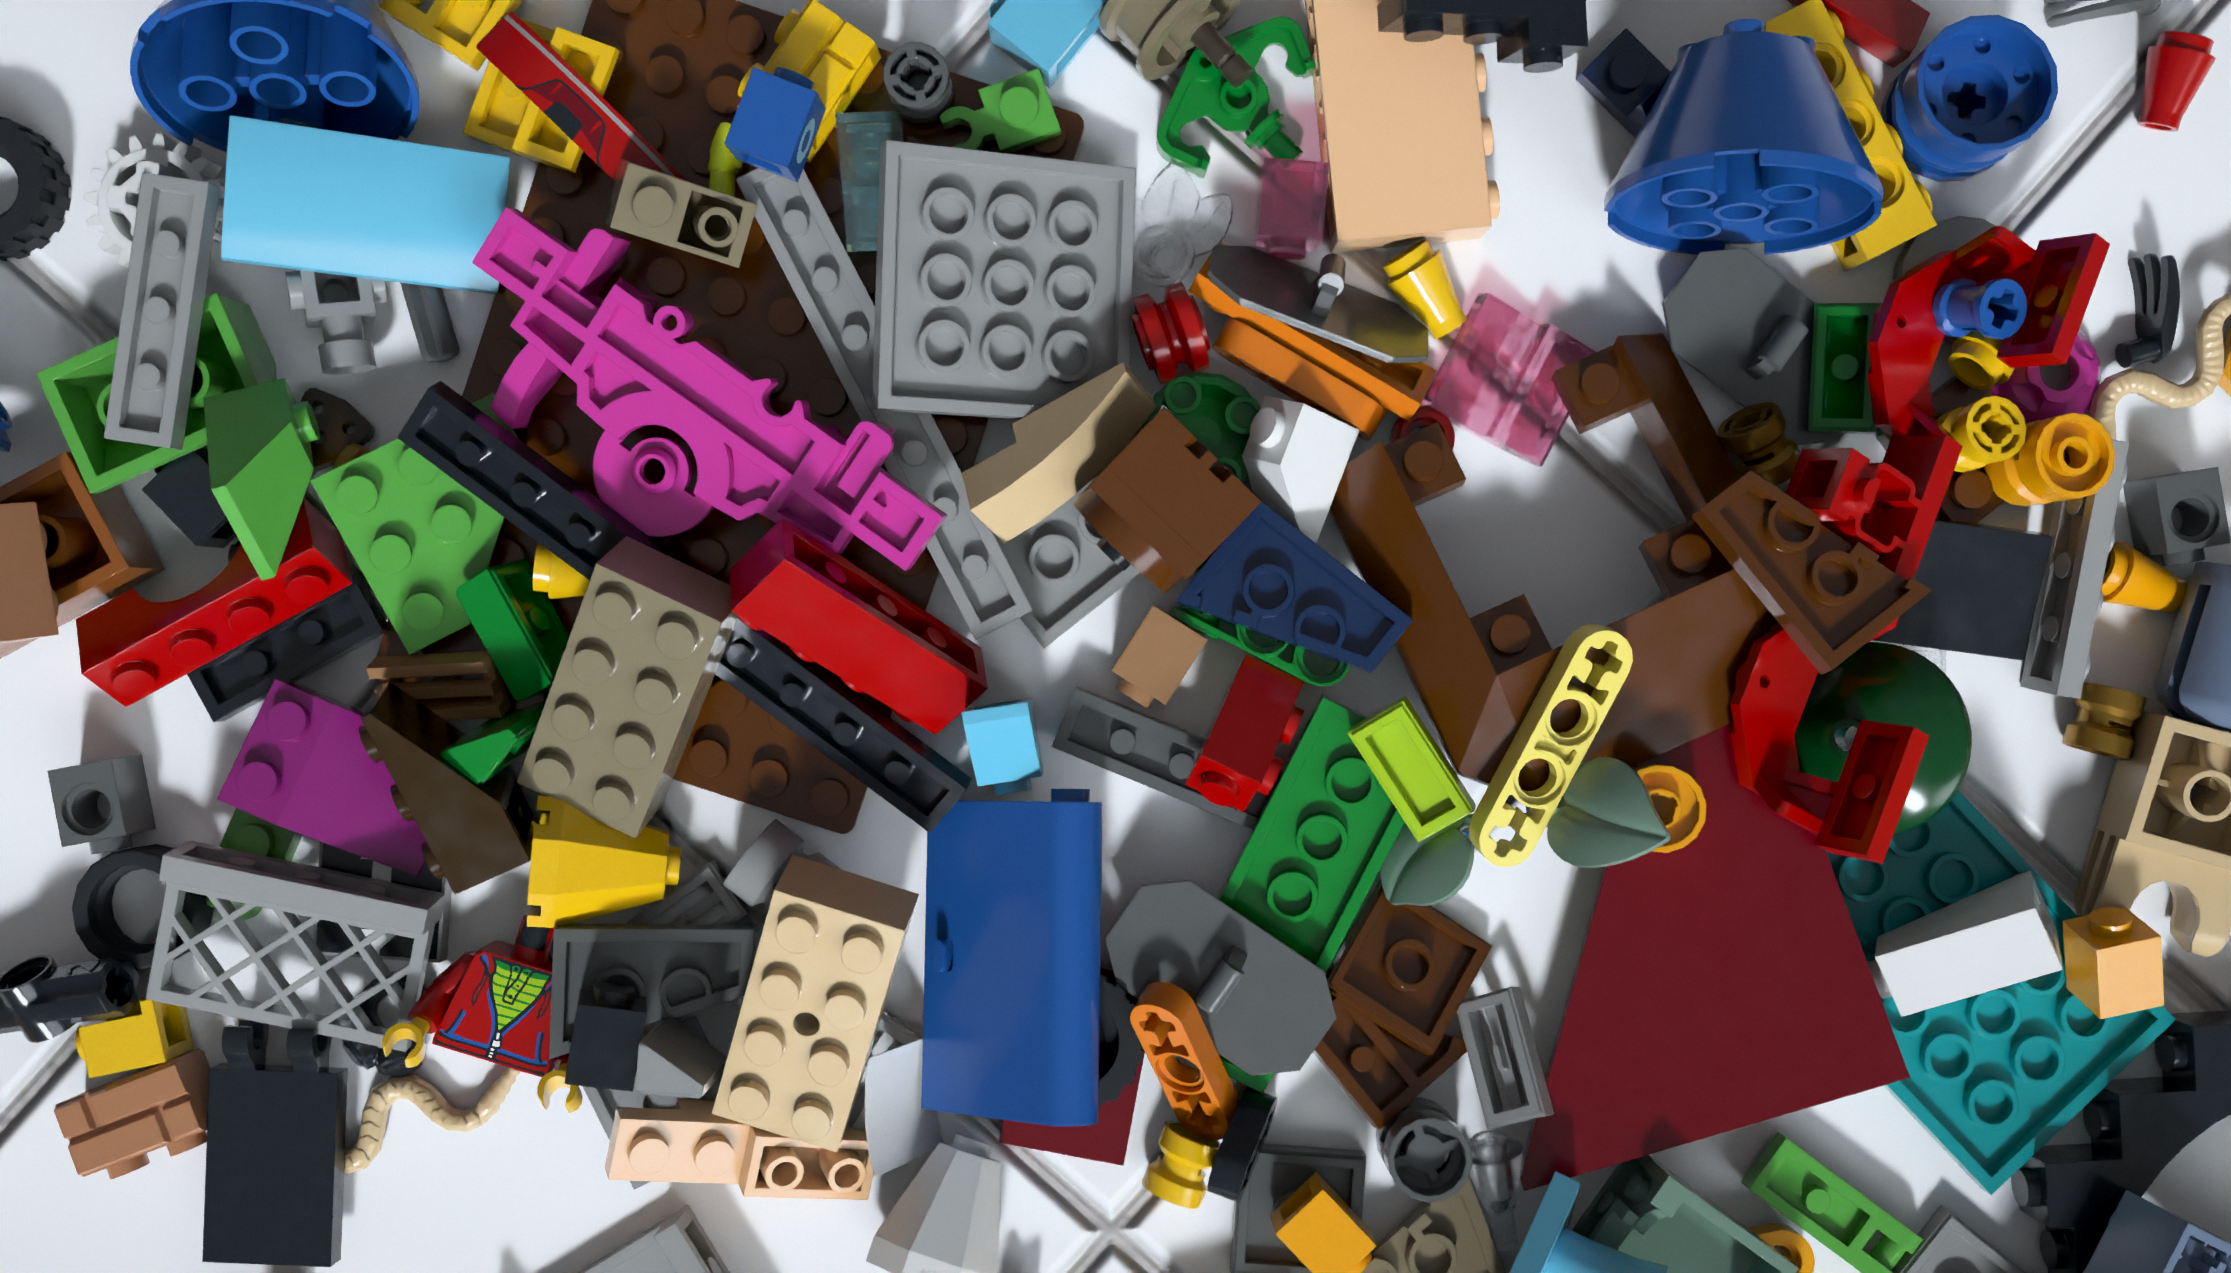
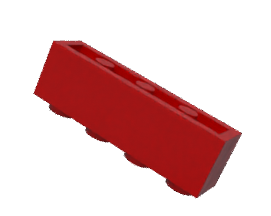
[730,518,988,735]

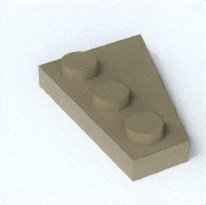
[1362,1178,1505,1273]

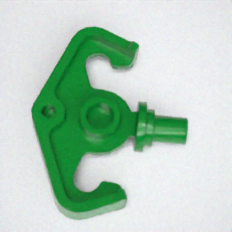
[1156,16,1316,178]

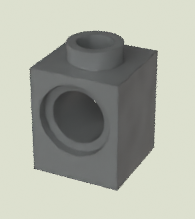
[2123,467,2231,566]
[47,755,156,855]

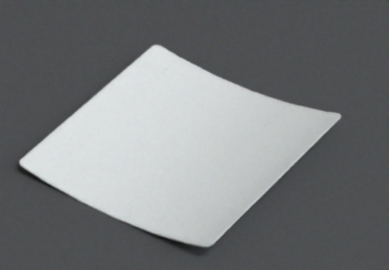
[865,1038,943,1177]

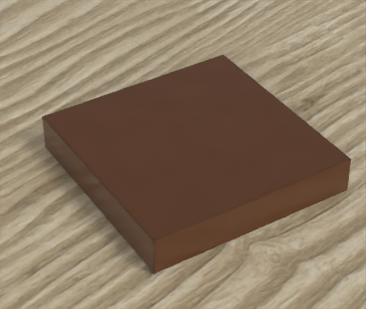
[1326,879,1492,1056]

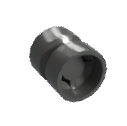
[1376,1097,1473,1203]

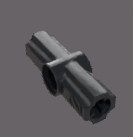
[0,955,140,1043]

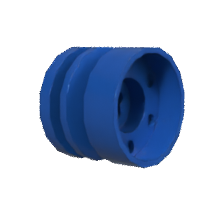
[1881,15,2058,182]

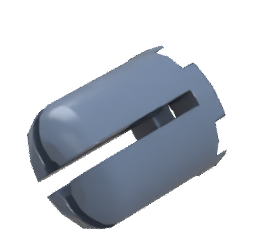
[2155,562,2231,733]

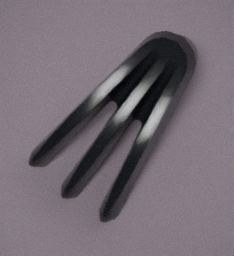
[2115,253,2180,368]

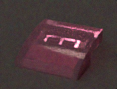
[1421,293,1596,467]

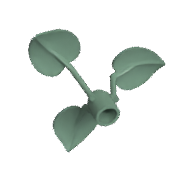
[1380,757,1671,906]

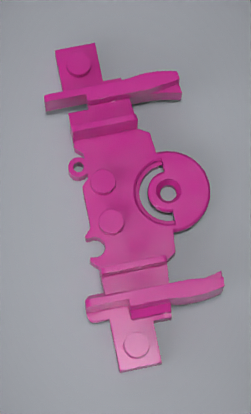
[471,207,947,571]

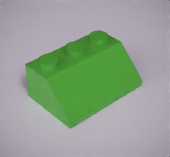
[36,293,276,494]

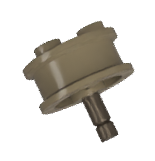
[1098,0,1253,88]

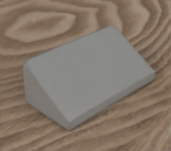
[635,1017,727,1099]

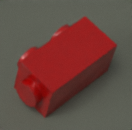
[1185,655,1304,812]

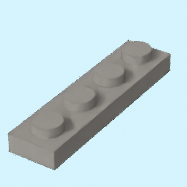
[104,172,220,450]
[2020,439,2130,699]

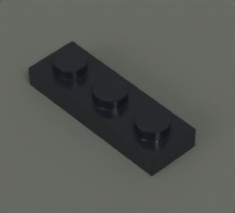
[187,573,391,722]

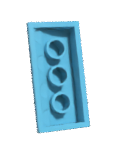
[221,115,510,294]

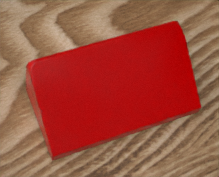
[1788,0,1930,68]

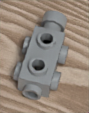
[285,270,387,375]

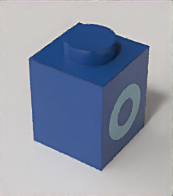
[724,67,826,183]

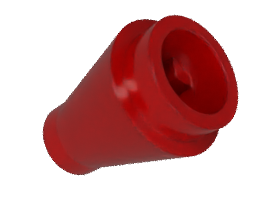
[2137,31,2216,132]

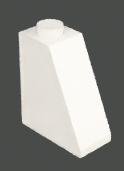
[1868,871,2063,1017]

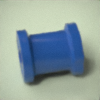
[1932,278,2027,339]

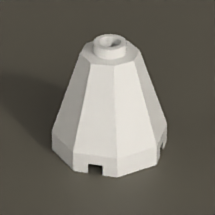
[866,1133,1001,1273]

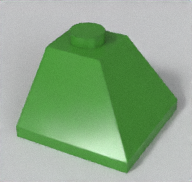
[203,378,320,581]

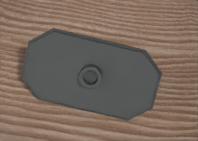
[1207,245,1429,363]
[1662,248,1844,445]
[1105,880,1337,1076]

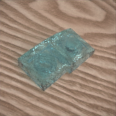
[835,111,904,252]

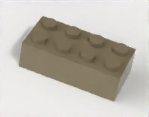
[517,536,738,838]

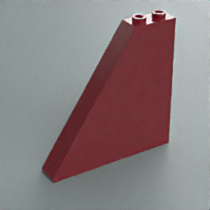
[1520,723,1910,1191]

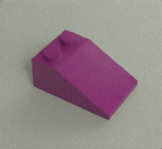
[217,679,426,877]

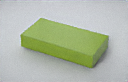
[1347,695,1476,842]

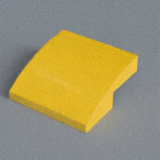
[462,13,620,173]

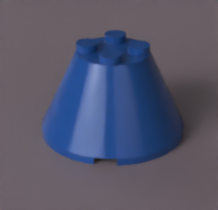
[130,0,419,152]
[1604,19,1884,255]

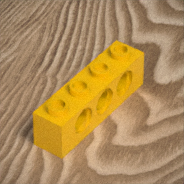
[1765,0,1937,272]

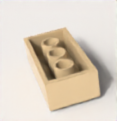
[712,855,919,1152]

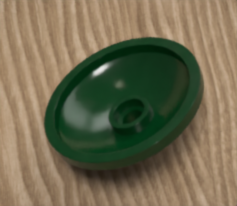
[1794,642,1972,834]

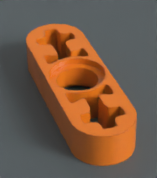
[1211,318,1387,440]
[1130,981,1239,1140]

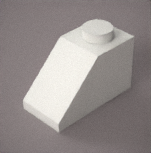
[1242,396,1359,543]

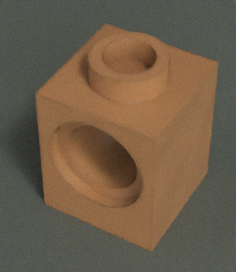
[1111,605,1207,708]

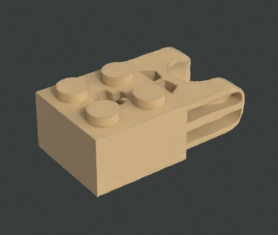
[2073,711,2231,957]

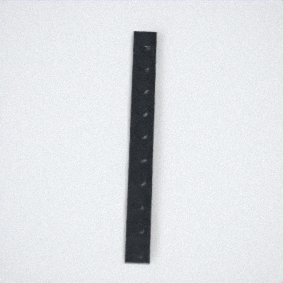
[397,381,972,833]

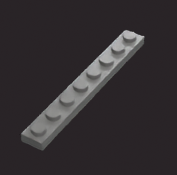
[736,168,1033,640]

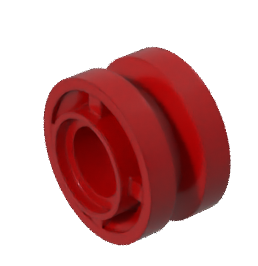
[1131,282,1210,384]

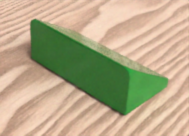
[1808,303,1882,434]
[456,559,570,702]
[440,700,546,785]

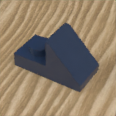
[1576,28,1671,138]

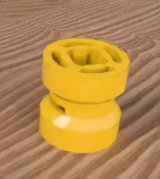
[1937,396,2027,472]
[1141,1121,1221,1209]

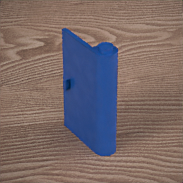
[921,789,1103,1126]

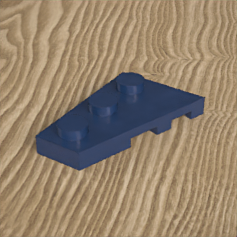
[1176,502,1413,674]

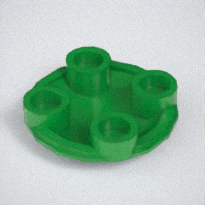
[1141,372,1261,483]

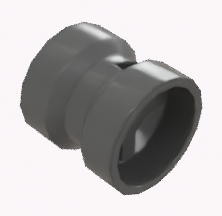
[884,42,953,124]

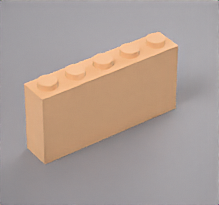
[1304,0,1500,254]

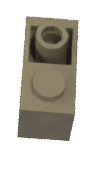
[603,159,757,268]

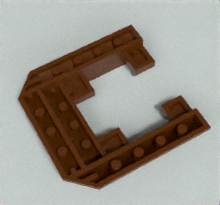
[1329,333,1777,797]

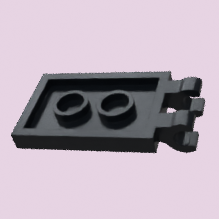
[1873,518,2053,660]
[202,1019,348,1267]

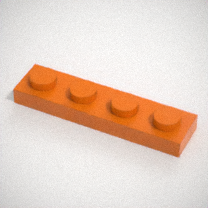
[1188,242,1437,422]

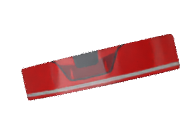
[476,12,686,180]

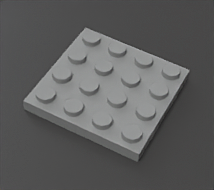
[872,140,1136,419]

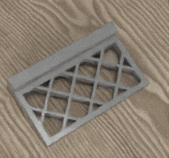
[146,840,446,1052]

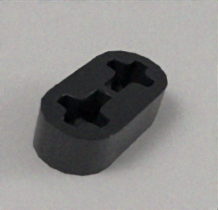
[1207,1086,1278,1203]

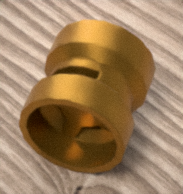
[1717,402,1801,486]
[2062,682,2147,760]

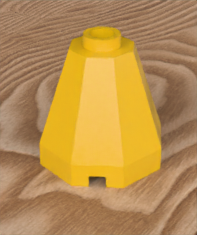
[527,794,681,928]

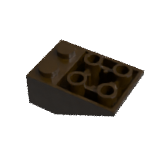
[359,682,540,895]

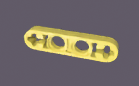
[1469,623,1633,867]

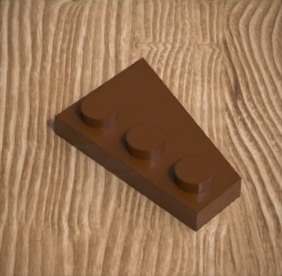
[1692,470,1932,675]

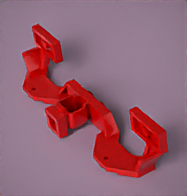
[1730,226,2110,864]

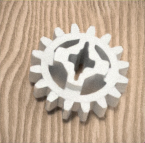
[83,133,225,268]

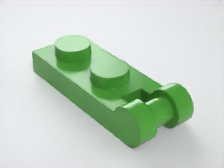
[1741,1132,1923,1273]

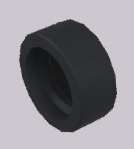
[72,844,214,970]

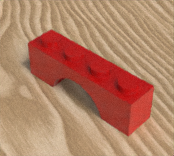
[76,497,352,707]

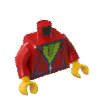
[382,915,583,1113]

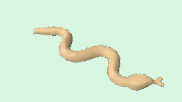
[2088,293,2231,440]
[344,1067,521,1175]

